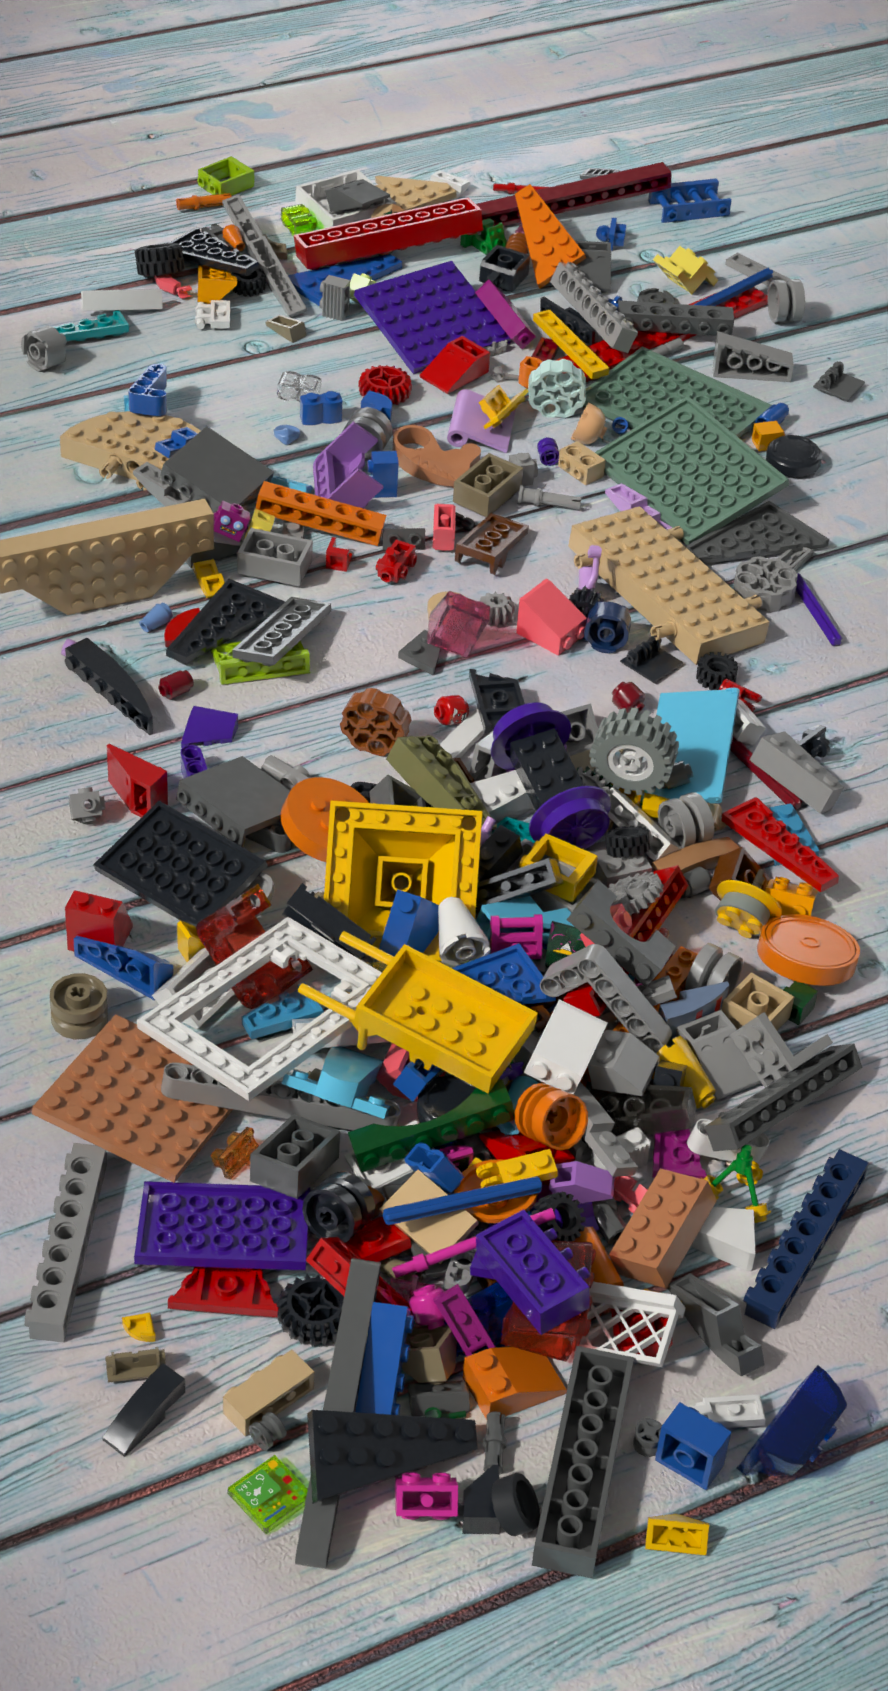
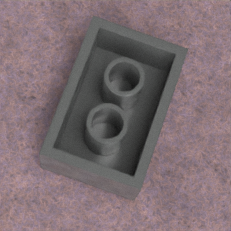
[250,1114,340,1199]

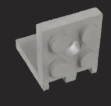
[730,1012,833,1087]

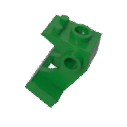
[460,218,507,255]

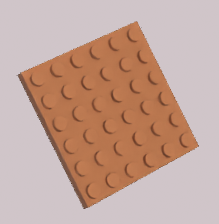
[32,1014,233,1183]

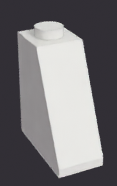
[691,1207,755,1271]

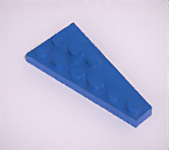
[288,254,403,306]

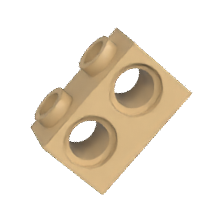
[558,441,606,485]

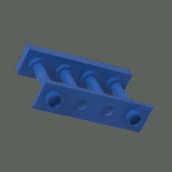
[648,178,732,223]

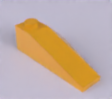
[197,265,237,304]

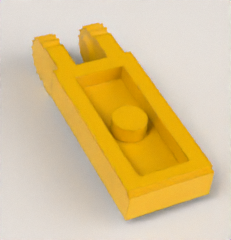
[476,1149,558,1188]

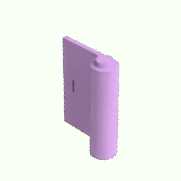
[447,389,516,453]

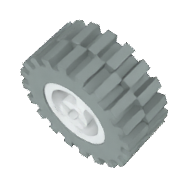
[589,708,679,795]

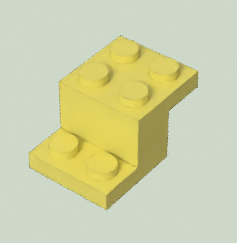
[653,246,719,294]

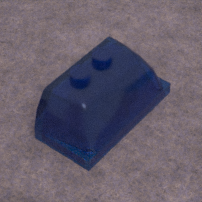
[736,1365,847,1476]

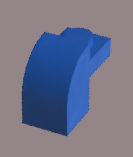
[361,391,392,423]

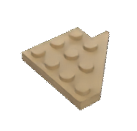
[375,176,457,211]

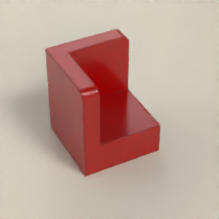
[326,537,352,572]

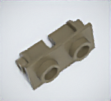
[105,1347,166,1383]

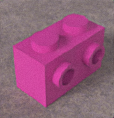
[395,1473,458,1520]

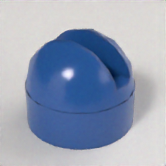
[612,417,628,434]

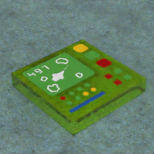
[227,1455,308,1535]

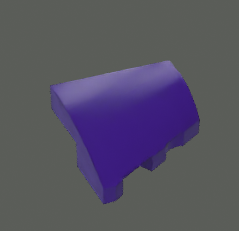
[181,706,238,748]

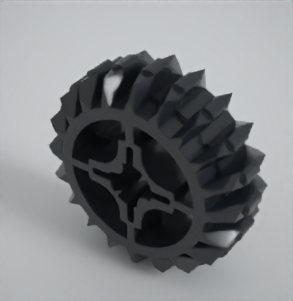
[277,1273,344,1347]

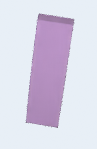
[605,483,672,530]

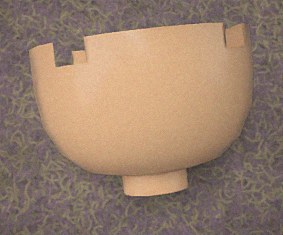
[571,403,607,444]

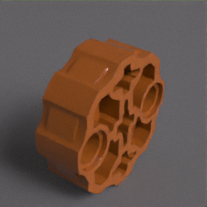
[340,688,412,756]

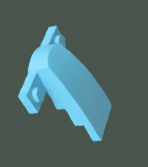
[282,1046,391,1119]

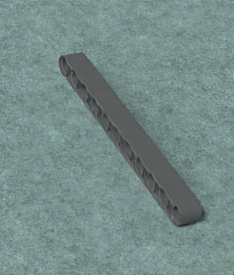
[295,1258,381,1569]

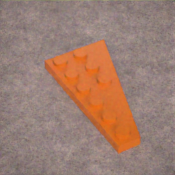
[515,184,586,289]

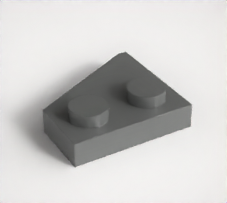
[398,630,443,675]

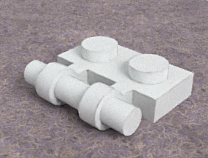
[195,300,230,329]

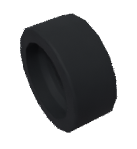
[491,1473,540,1536]

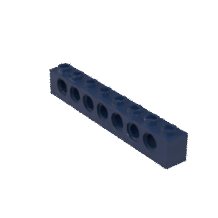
[743,1149,869,1329]

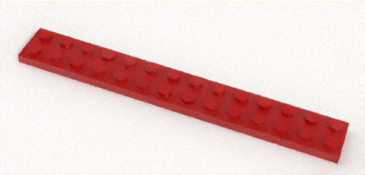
[555,287,768,382]

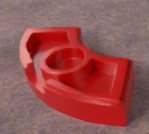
[164,608,200,647]

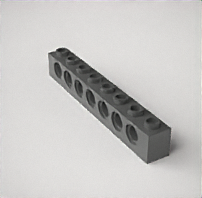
[705,1043,863,1152]

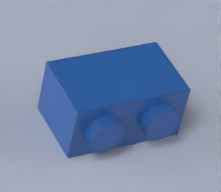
[367,451,399,498]

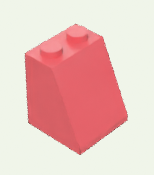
[516,578,587,656]

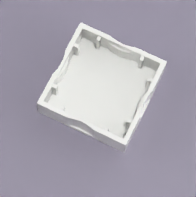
[295,170,396,229]

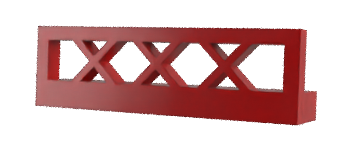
[306,1237,413,1315]

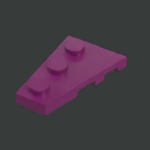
[652,1109,707,1179]

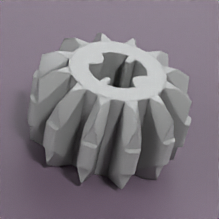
[477,591,515,627]

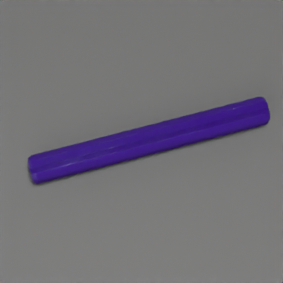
[796,573,842,646]

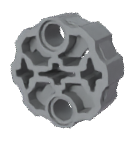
[733,556,798,612]

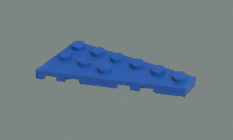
[452,944,556,1004]

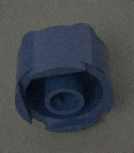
[584,602,631,653]

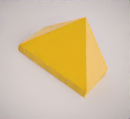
[645,1513,709,1555]

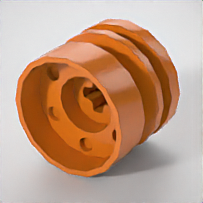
[515,1083,588,1151]

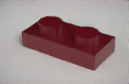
[531,337,560,362]

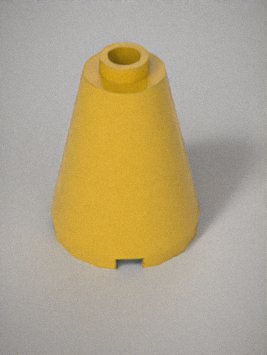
[651,1036,716,1109]

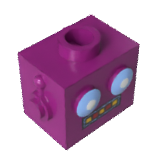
[214,500,250,542]

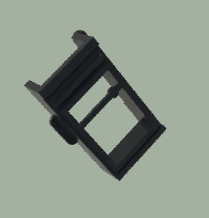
[282,883,376,960]

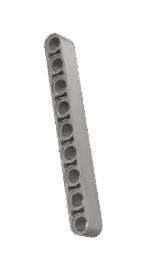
[161,1062,401,1130]

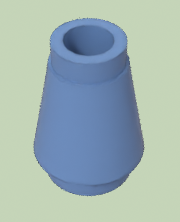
[139,603,173,632]

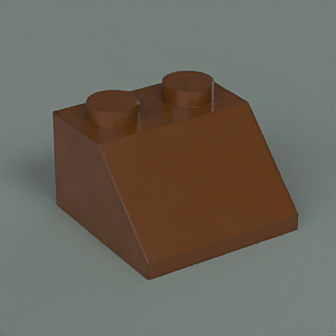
[709,847,770,901]

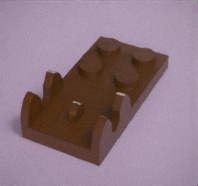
[455,513,529,575]

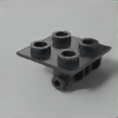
[620,636,683,683]

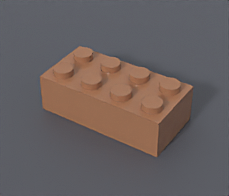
[609,1168,717,1288]

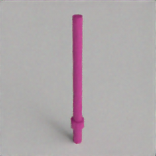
[392,1208,556,1278]

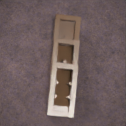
[651,837,740,874]

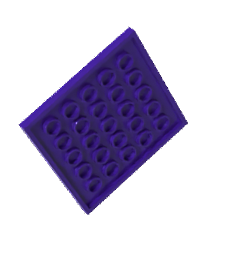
[354,260,511,374]

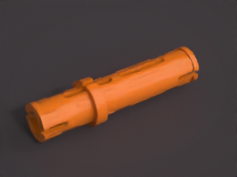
[176,193,231,210]

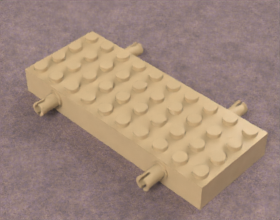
[568,506,770,665]

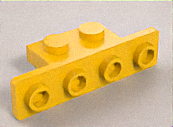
[478,384,529,429]

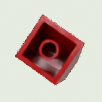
[65,890,133,951]

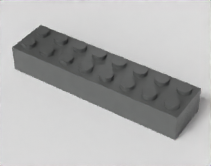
[531,1346,634,1578]

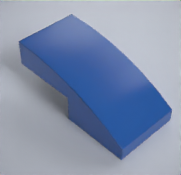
[155,427,198,458]

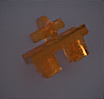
[211,1127,259,1180]

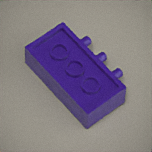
[476,1209,590,1335]

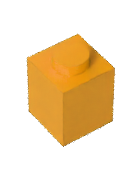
[752,421,785,451]

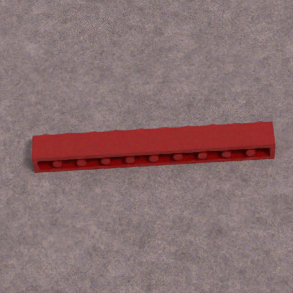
[563,865,688,1017]

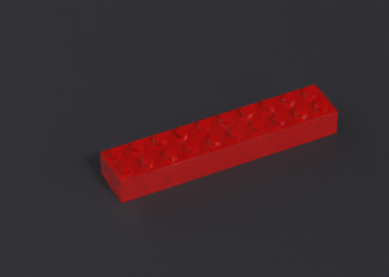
[294,197,483,270]

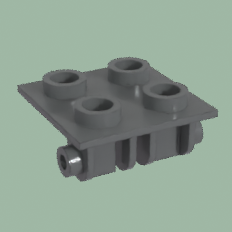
[813,361,865,401]

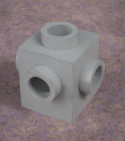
[68,787,105,823]

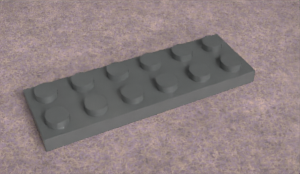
[232,597,331,666]

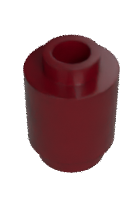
[158,670,194,699]

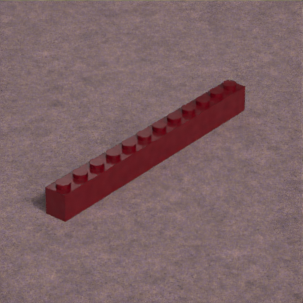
[476,162,672,226]

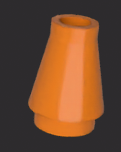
[222,224,245,251]

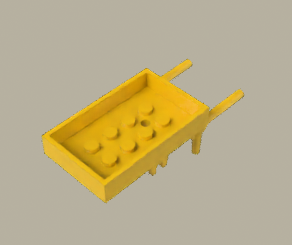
[298,931,538,1094]

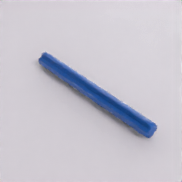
[694,268,773,306]
[383,1176,542,1225]

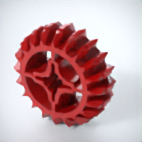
[358,365,412,405]

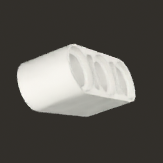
[687,1119,770,1163]

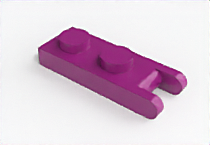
[433,1284,496,1356]

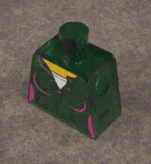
[545,921,585,968]

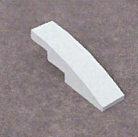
[81,289,162,311]

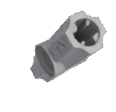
[261,755,310,791]

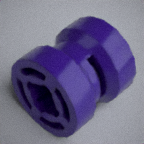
[537,437,559,466]

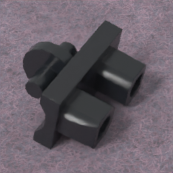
[795,725,830,758]

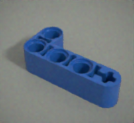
[128,364,167,416]

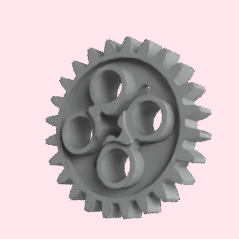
[608,872,664,916]

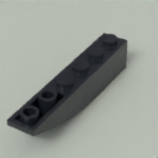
[65,638,153,735]

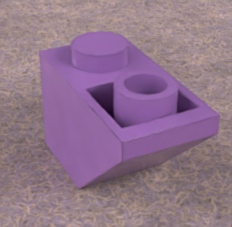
[549,1161,615,1203]

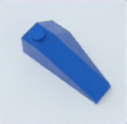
[373,890,439,972]
[74,936,173,1001]

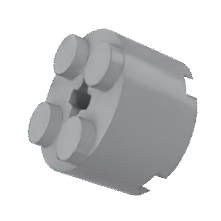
[21,325,66,371]

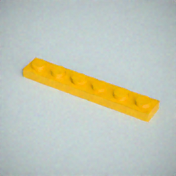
[533,310,609,379]

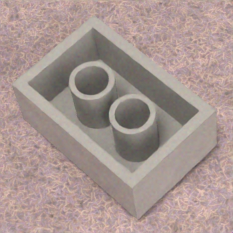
[237,528,313,586]

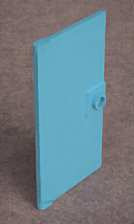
[640,688,740,805]

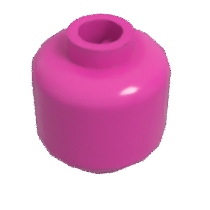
[409,1284,445,1330]

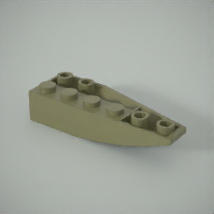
[386,735,497,831]

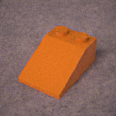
[463,1346,567,1418]

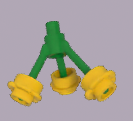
[702,1144,771,1223]

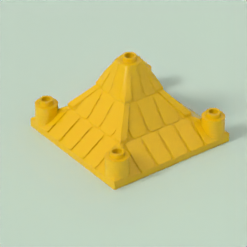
[324,801,482,961]

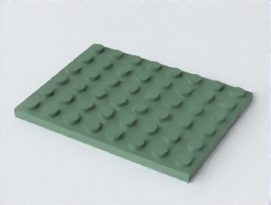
[583,347,772,438]
[595,396,789,545]

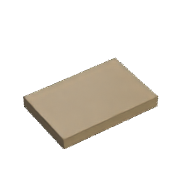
[379,1170,479,1264]

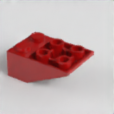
[420,336,490,394]
[107,744,168,817]
[479,1129,575,1186]

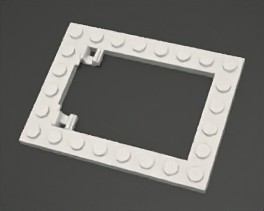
[137,917,382,1101]

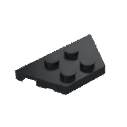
[469,669,525,733]

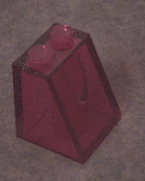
[427,591,490,658]

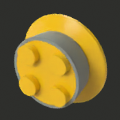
[715,869,782,938]

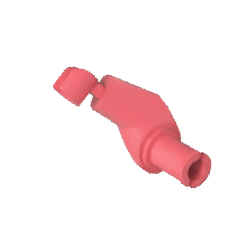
[154,274,192,299]

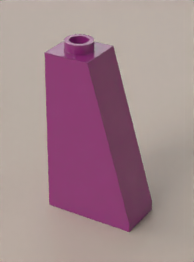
[475,280,536,350]

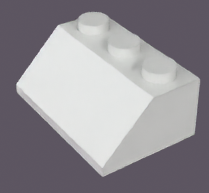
[152,943,246,1029]

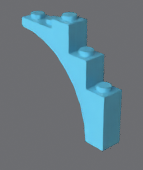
[476,896,635,982]

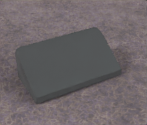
[408,1380,470,1416]

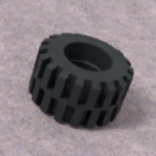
[135,243,185,276]

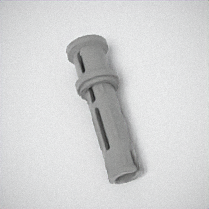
[517,485,582,510]

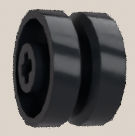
[302,1172,375,1243]

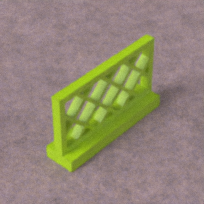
[211,640,310,685]

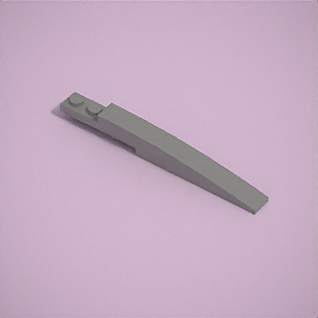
[222,194,307,318]
[513,1033,638,1177]

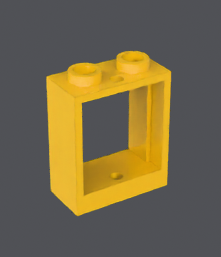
[519,833,598,902]

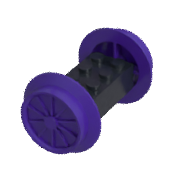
[491,702,611,849]

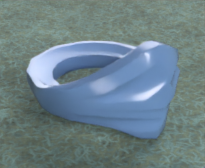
[274,425,300,445]

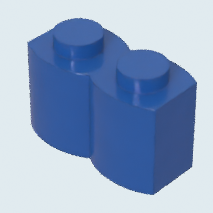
[300,391,343,425]
[404,1143,464,1193]

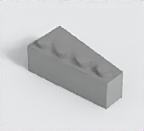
[750,731,844,813]

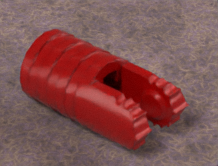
[719,679,763,712]

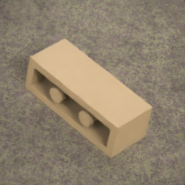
[223,1350,315,1437]

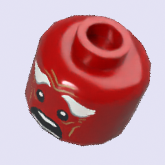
[434,695,469,725]

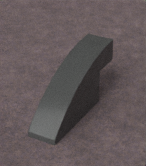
[668,1273,764,1377]

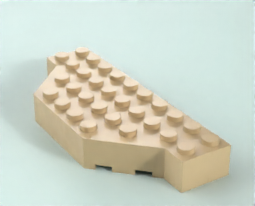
[0,499,214,615]

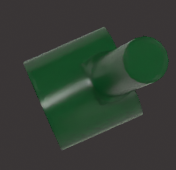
[424,1407,466,1419]

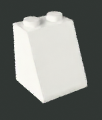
[524,999,607,1095]

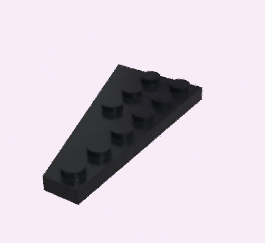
[169,227,259,276]
[166,579,286,664]
[307,1410,478,1504]

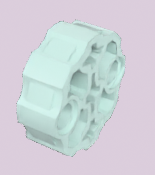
[528,359,586,418]

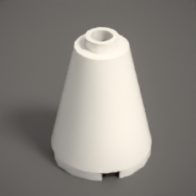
[438,897,490,968]

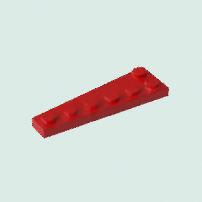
[721,797,839,892]

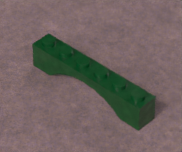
[348,1079,515,1173]

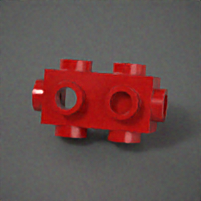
[376,540,417,583]

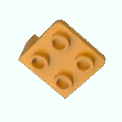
[765,877,818,916]

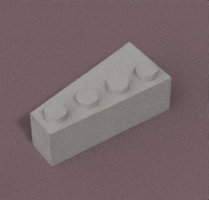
[713,331,794,382]

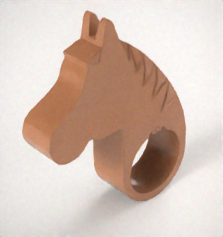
[392,425,481,488]

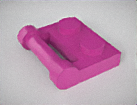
[490,914,543,959]

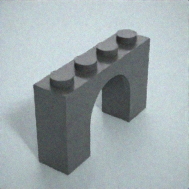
[567,880,676,987]

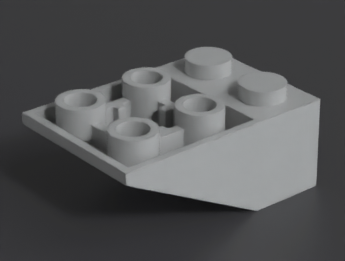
[676,1010,760,1100]

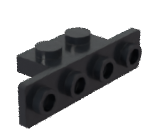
[540,297,595,346]

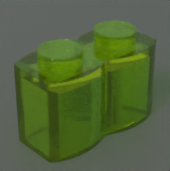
[281,204,318,237]

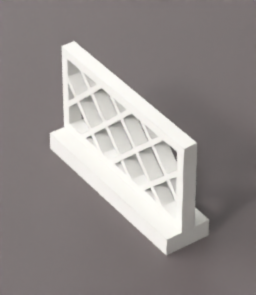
[555,1280,685,1367]

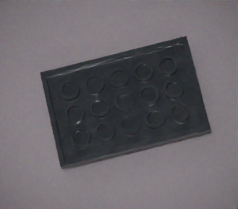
[93,801,268,933]

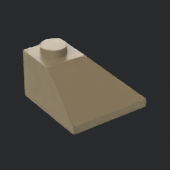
[402,1324,457,1385]

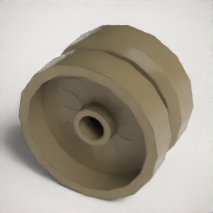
[50,973,108,1040]

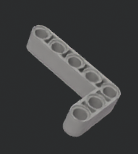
[540,944,672,1053]

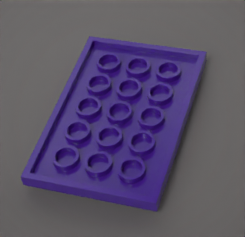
[134,1181,310,1270]

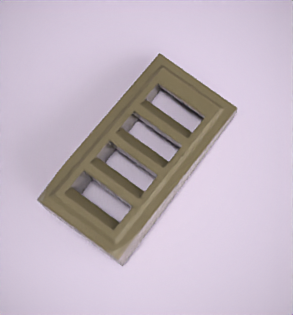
[265,314,307,343]

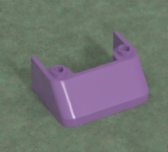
[313,421,383,509]

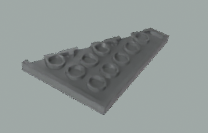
[685,501,829,564]

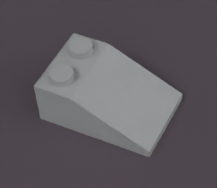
[584,841,652,888]

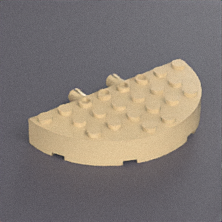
[60,411,200,490]

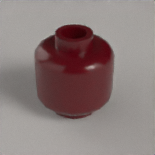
[612,682,645,713]

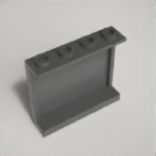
[159,426,274,513]
[176,756,290,848]

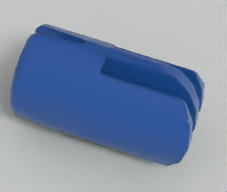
[755,402,789,424]

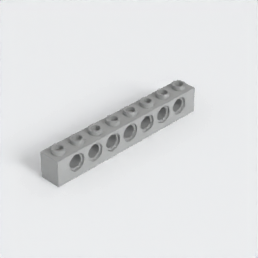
[550,262,638,353]
[24,1143,107,1342]

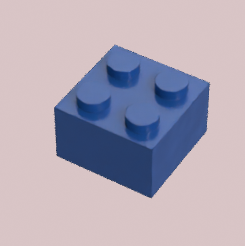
[655,1402,731,1490]

